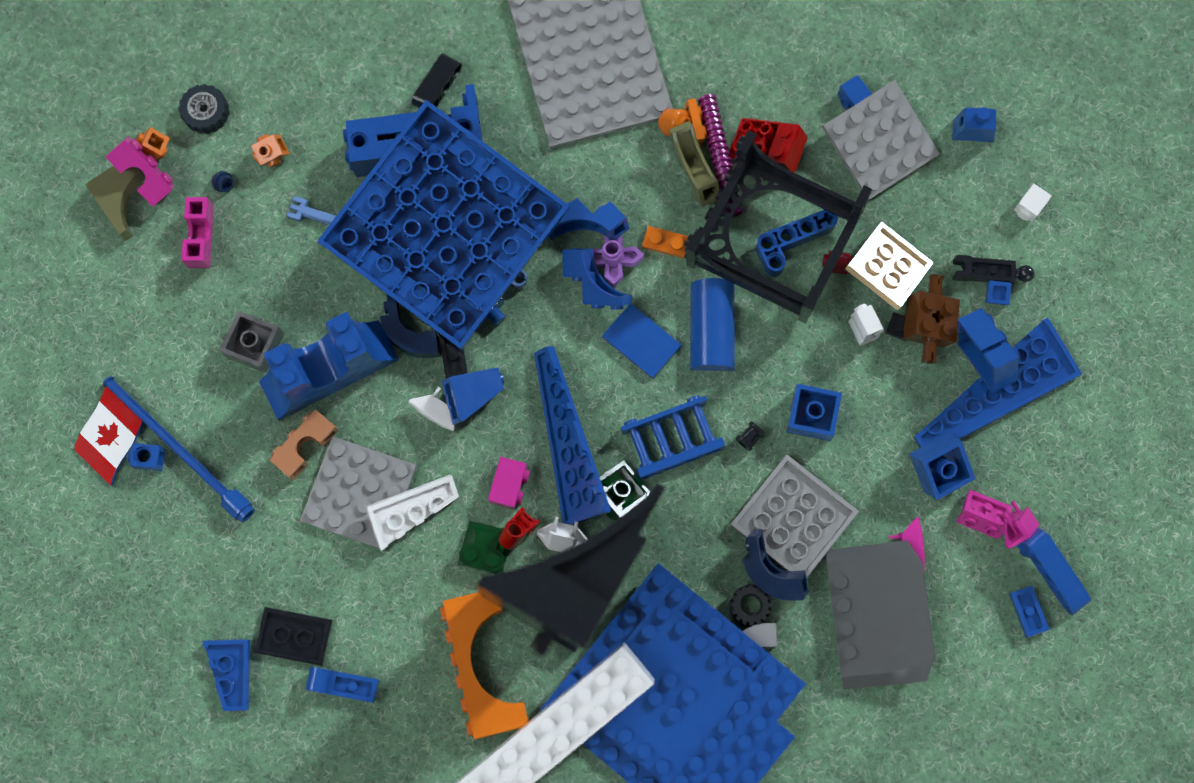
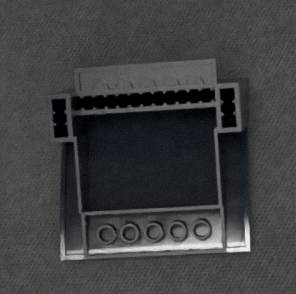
[477,483,666,658]

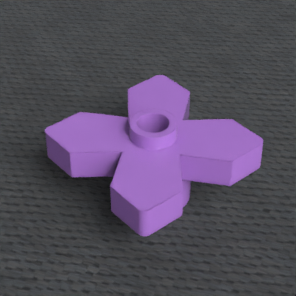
[592,235,644,287]

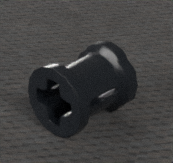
[735,422,765,452]

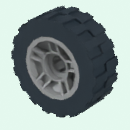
[179,84,230,134]

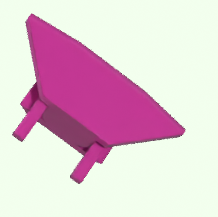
[1003,500,1039,549]
[889,517,925,573]

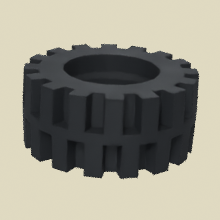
[729,584,772,627]

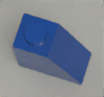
[441,367,504,425]

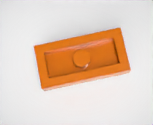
[683,98,707,146]
[642,226,688,259]

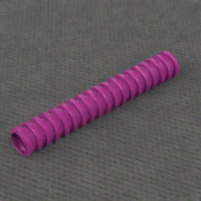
[697,94,743,217]

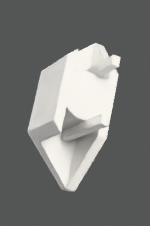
[408,387,455,431]
[537,517,587,552]

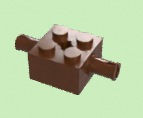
[903,274,960,364]

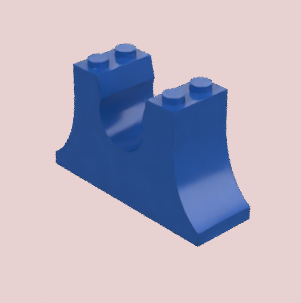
[259,311,399,421]

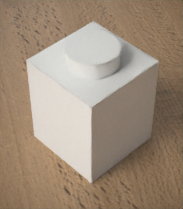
[1014,183,1052,222]

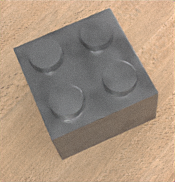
[219,311,284,373]

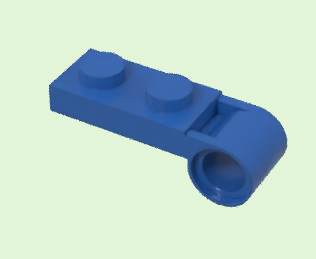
[305,666,379,703]

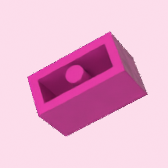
[488,457,530,510]

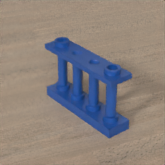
[621,395,726,480]

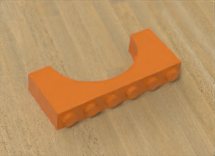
[440,592,528,740]

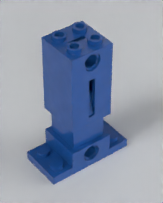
[343,84,482,177]

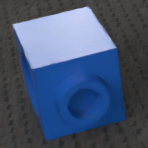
[128,443,166,471]

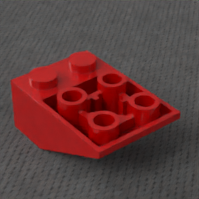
[729,118,808,173]

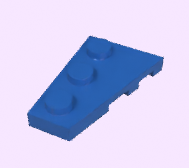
[202,639,250,711]

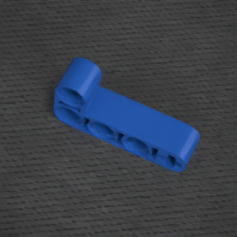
[756,210,838,277]
[1017,528,1091,615]

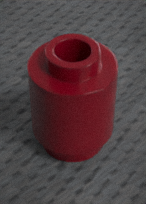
[822,250,854,275]

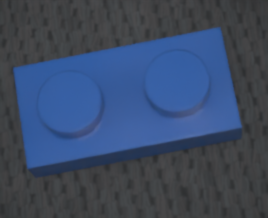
[1009,586,1049,638]

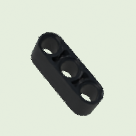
[411,53,462,108]

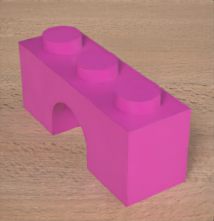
[105,136,174,207]
[181,197,214,268]

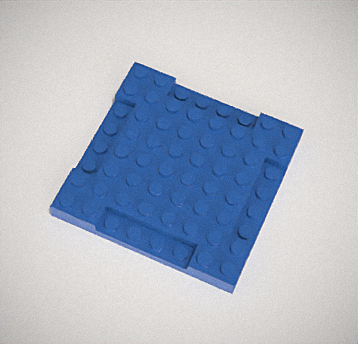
[317,100,569,350]

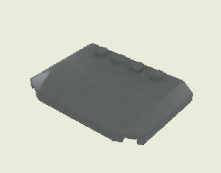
[827,540,936,689]

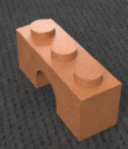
[269,409,339,481]

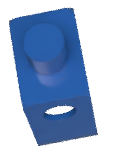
[952,107,996,143]

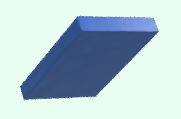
[602,304,681,379]

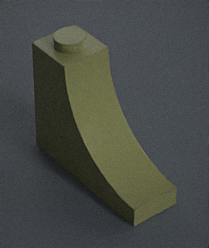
[85,166,145,241]

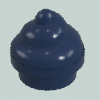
[212,171,234,193]

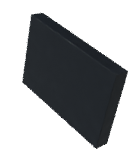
[254,607,333,666]

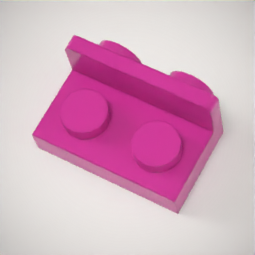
[957,489,1012,539]

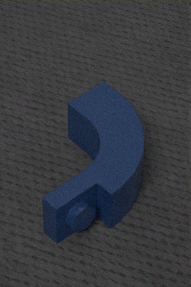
[380,294,440,358]
[742,529,809,601]

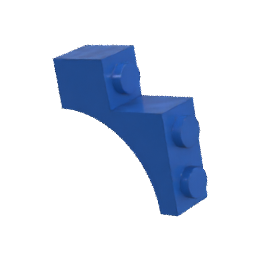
[549,198,630,240]
[562,248,632,310]

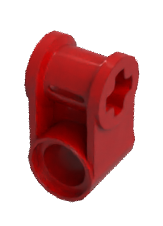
[499,507,540,550]

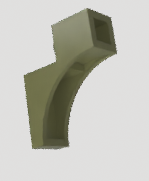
[669,121,720,207]

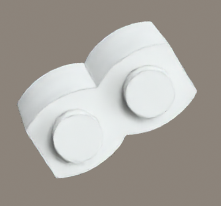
[848,304,884,346]

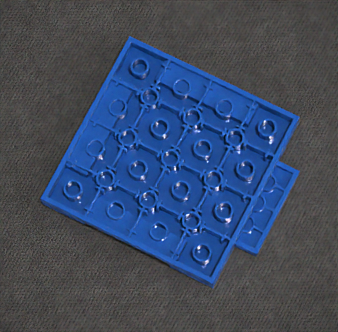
[540,563,806,783]

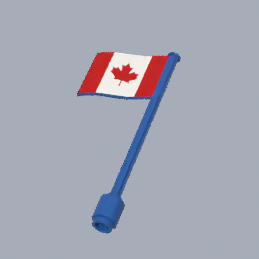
[74,376,255,523]

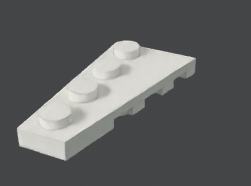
[365,475,459,551]

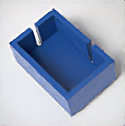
[957,308,1020,393]

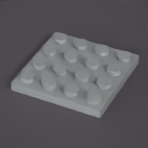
[821,80,940,200]
[300,436,417,551]
[730,455,859,577]

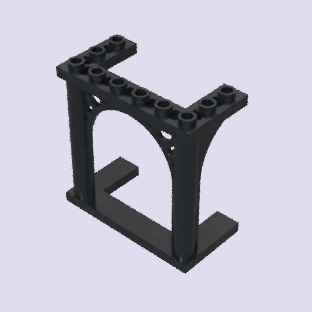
[684,130,872,324]

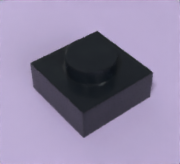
[885,312,907,342]

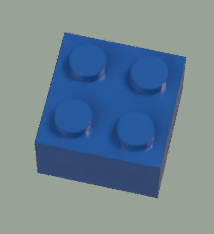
[786,384,842,441]
[909,433,976,500]

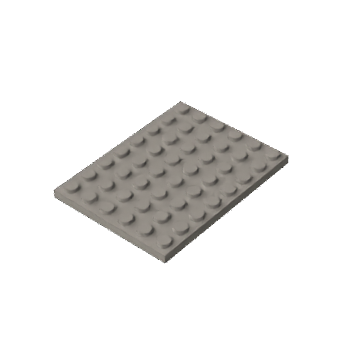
[508,0,673,149]

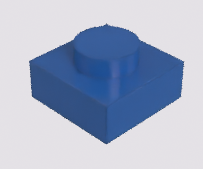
[985,280,1012,305]

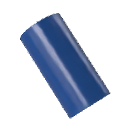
[690,278,735,371]

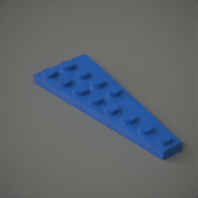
[914,318,1082,448]
[534,346,611,526]

